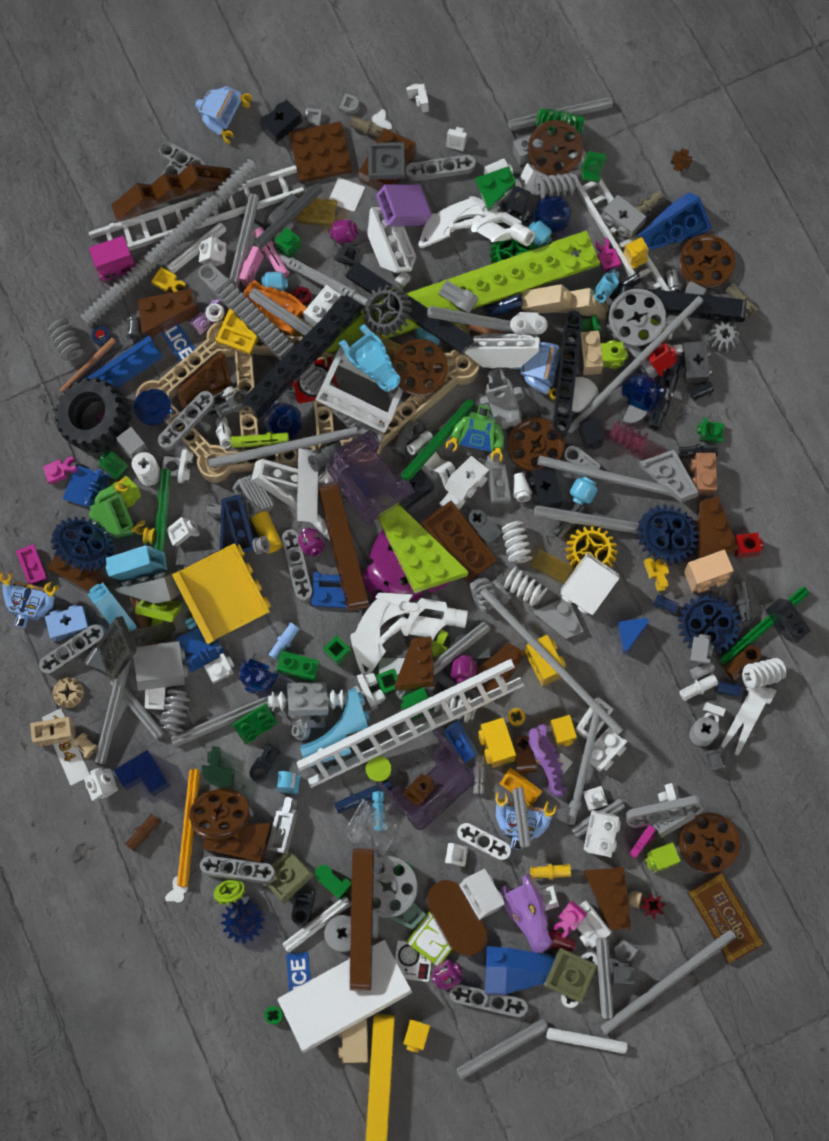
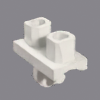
[353,673,385,711]

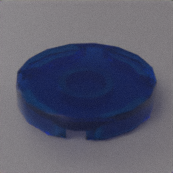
[134,388,172,426]

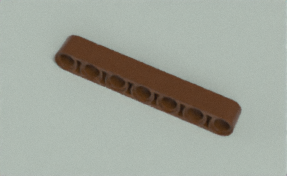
[318,483,368,612]
[350,848,374,991]

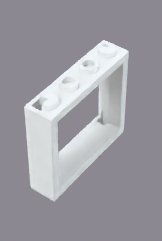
[316,347,408,433]

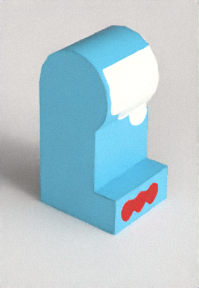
[277,771,301,795]

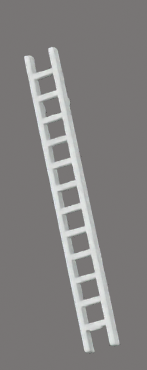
[553,135,691,340]

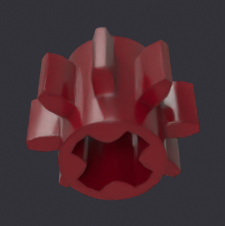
[640,893,666,919]

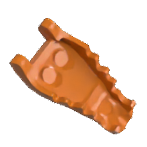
[243,280,307,336]

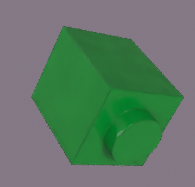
[274,227,302,258]
[323,635,351,667]
[376,668,398,696]

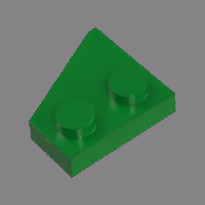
[475,166,516,211]

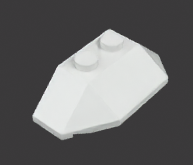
[368,207,416,273]
[464,334,540,368]

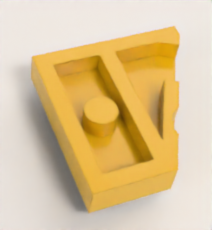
[215,309,258,355]

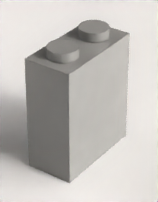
[132,641,188,691]

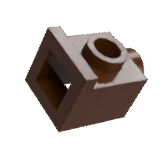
[402,773,435,807]

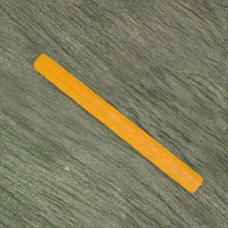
[177,769,201,887]

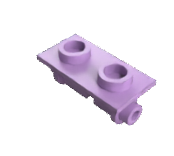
[189,299,227,335]

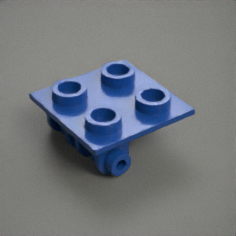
[63,465,111,508]
[175,627,226,673]

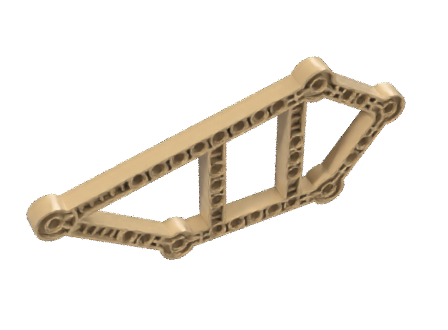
[136,321,480,483]

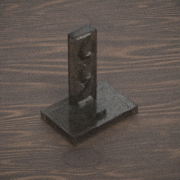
[96,616,176,680]

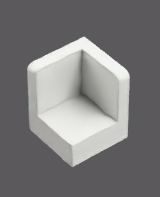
[518,163,545,195]

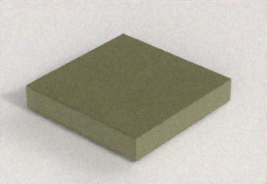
[262,850,313,903]
[544,948,598,1003]

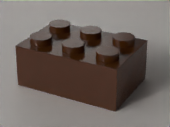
[358,128,417,191]

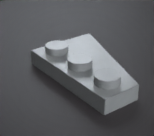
[639,450,699,503]

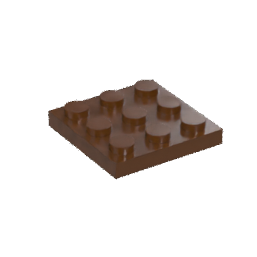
[289,121,353,183]

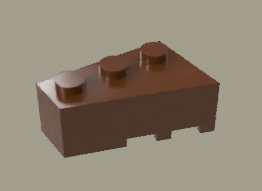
[697,496,738,559]
[47,555,110,594]

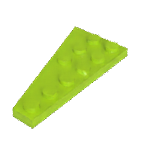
[370,493,468,593]

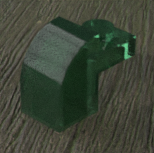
[202,746,235,790]

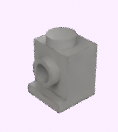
[690,634,714,665]

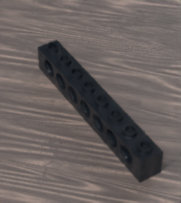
[242,294,362,419]

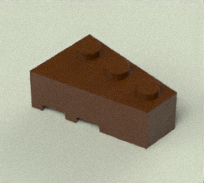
[138,289,199,339]
[202,823,272,863]
[582,867,631,931]

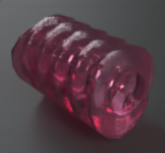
[607,420,649,457]

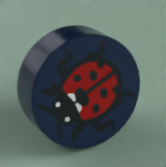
[91,326,111,346]

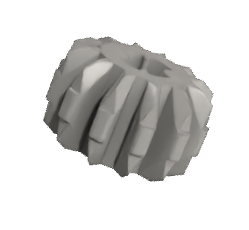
[708,321,740,353]
[470,577,497,612]

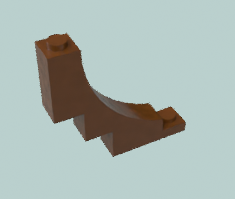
[111,163,233,222]

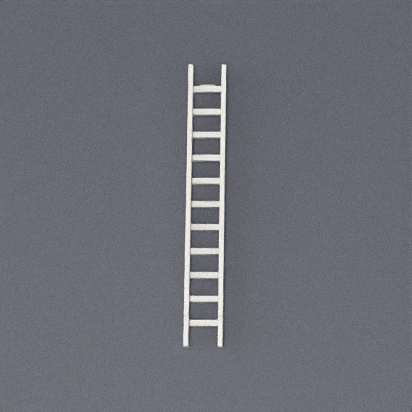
[88,165,305,251]
[297,659,524,788]

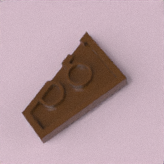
[177,352,232,409]
[394,636,435,691]
[472,643,526,703]

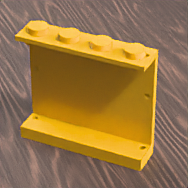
[172,543,271,644]

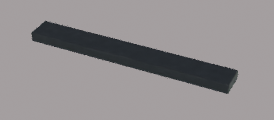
[345,262,474,355]

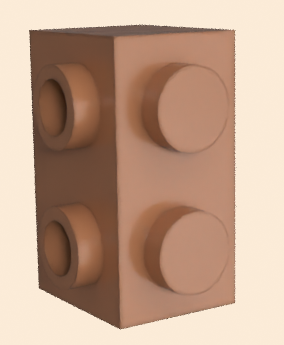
[691,453,717,496]

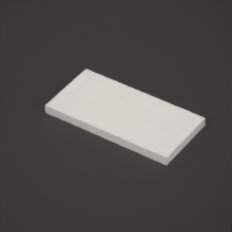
[277,940,412,1053]

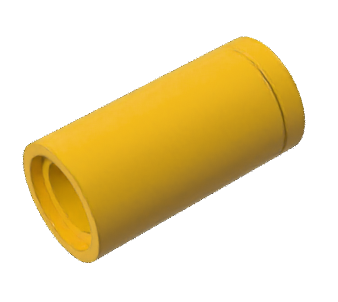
[251,511,283,554]

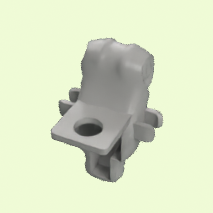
[480,368,524,429]

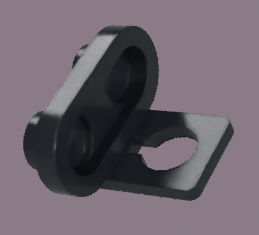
[500,186,535,222]

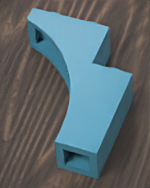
[300,687,370,768]

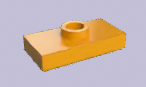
[499,768,543,806]

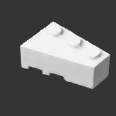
[251,459,298,510]

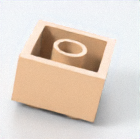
[684,550,734,594]

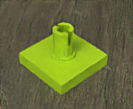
[135,599,184,631]

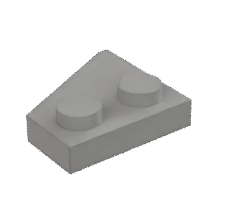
[533,599,583,640]

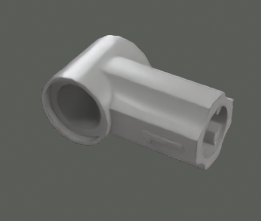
[438,280,479,313]

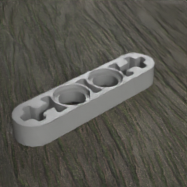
[406,155,475,181]
[606,323,658,381]
[158,391,215,451]
[282,529,313,602]
[39,625,106,673]
[626,796,704,828]
[200,856,276,884]
[450,985,528,1017]

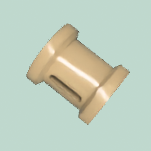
[72,733,98,759]

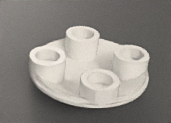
[561,377,599,414]

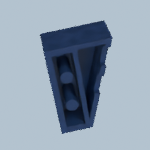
[220,493,255,553]

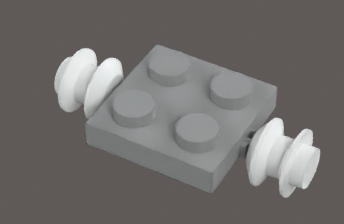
[268,682,347,716]

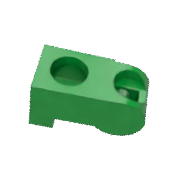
[315,865,352,900]

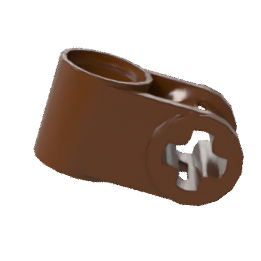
[514,735,537,774]

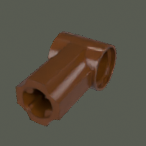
[723,645,761,681]

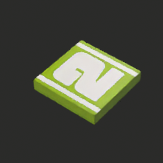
[406,912,451,966]

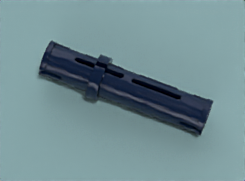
[334,779,393,814]

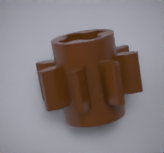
[670,148,692,172]

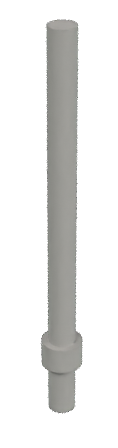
[567,711,600,825]

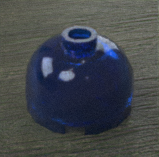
[535,195,571,233]
[621,374,660,411]
[263,402,302,439]
[239,658,279,694]

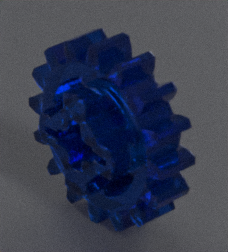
[221,899,265,944]

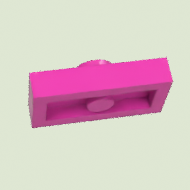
[16,544,48,585]

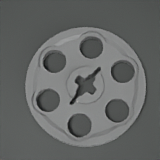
[609,289,666,346]
[373,856,418,918]

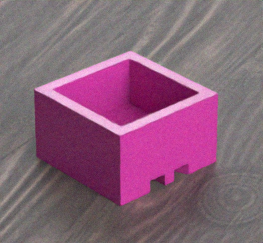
[89,236,135,282]

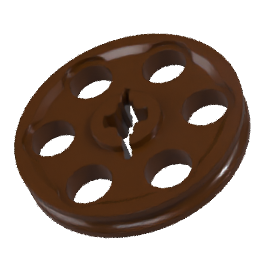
[528,120,583,176]
[679,235,736,289]
[392,339,448,396]
[508,417,564,473]
[189,789,250,840]
[679,812,740,873]

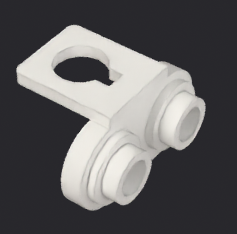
[510,312,547,335]
[162,446,193,483]

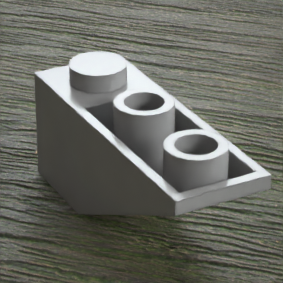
[115,572,180,604]

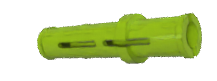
[231,432,289,448]

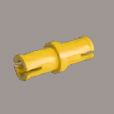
[530,864,571,880]

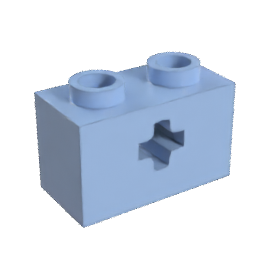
[45,605,90,642]

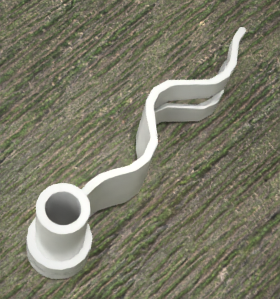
[407,431,456,493]
[720,686,777,756]

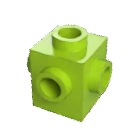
[601,340,628,369]
[113,476,141,508]

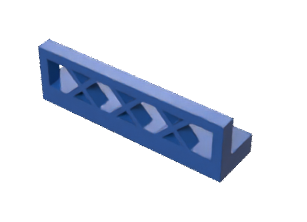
[87,336,163,389]

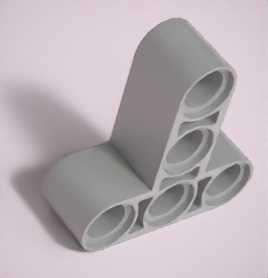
[159,142,205,176]

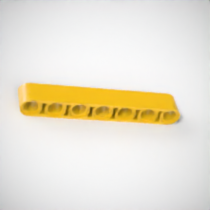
[366,1014,395,1141]

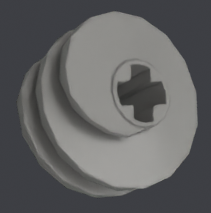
[324,915,351,952]

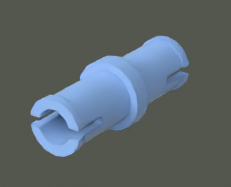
[268,622,300,661]

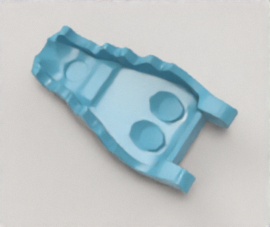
[339,324,400,392]

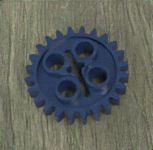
[636,504,698,566]
[50,516,114,572]
[677,593,741,656]

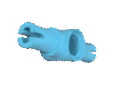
[594,269,620,303]

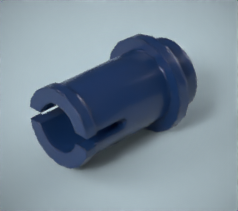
[653,594,679,614]
[717,681,743,699]

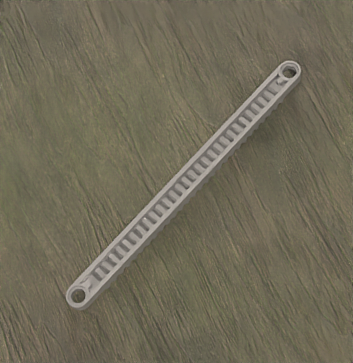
[199,264,382,449]

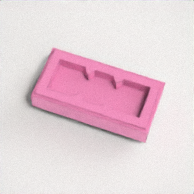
[239,246,264,287]

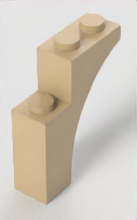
[521,284,609,320]

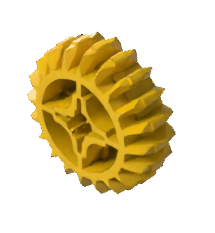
[565,525,618,568]

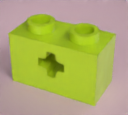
[645,843,681,874]

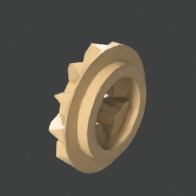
[52,677,84,708]

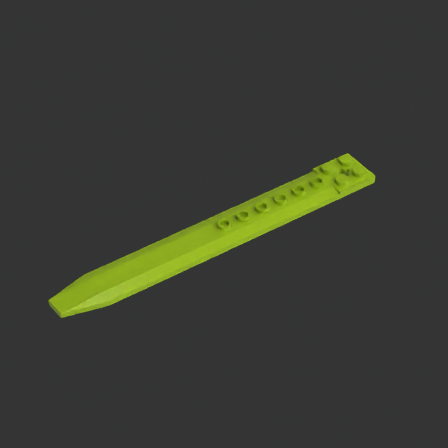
[324,230,600,353]

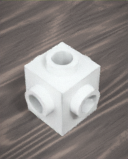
[199,237,226,267]
[84,768,118,801]

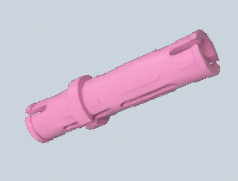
[253,227,290,278]

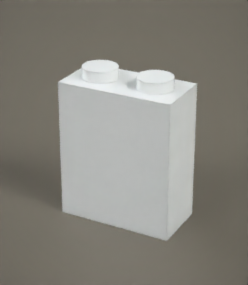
[560,552,619,615]

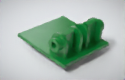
[232,703,278,745]

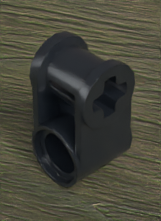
[291,889,316,927]

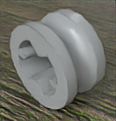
[253,536,270,555]

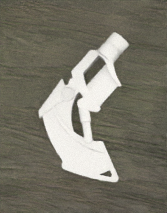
[419,196,535,248]
[350,593,468,676]

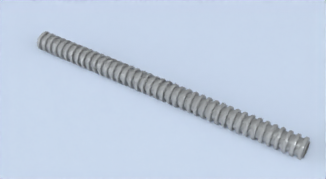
[80,159,259,327]

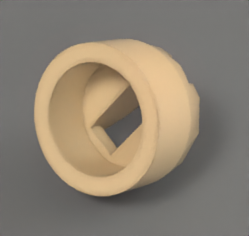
[628,891,643,909]

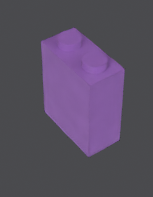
[376,185,432,226]

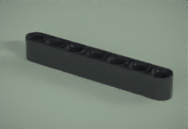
[618,286,747,323]
[551,311,582,439]

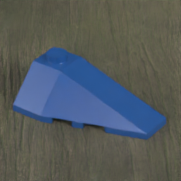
[638,192,712,250]
[485,947,556,995]

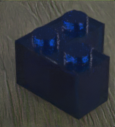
[113,750,171,796]

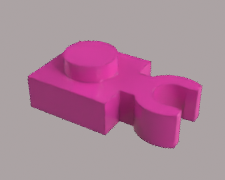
[595,238,621,272]
[43,457,79,485]
[629,825,656,858]
[554,901,588,938]

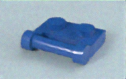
[311,572,347,609]

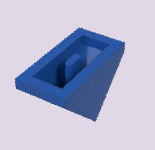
[618,618,649,655]

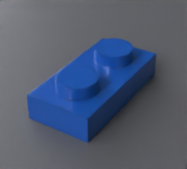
[442,720,479,765]

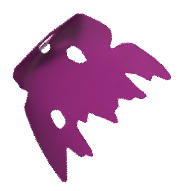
[362,529,452,603]

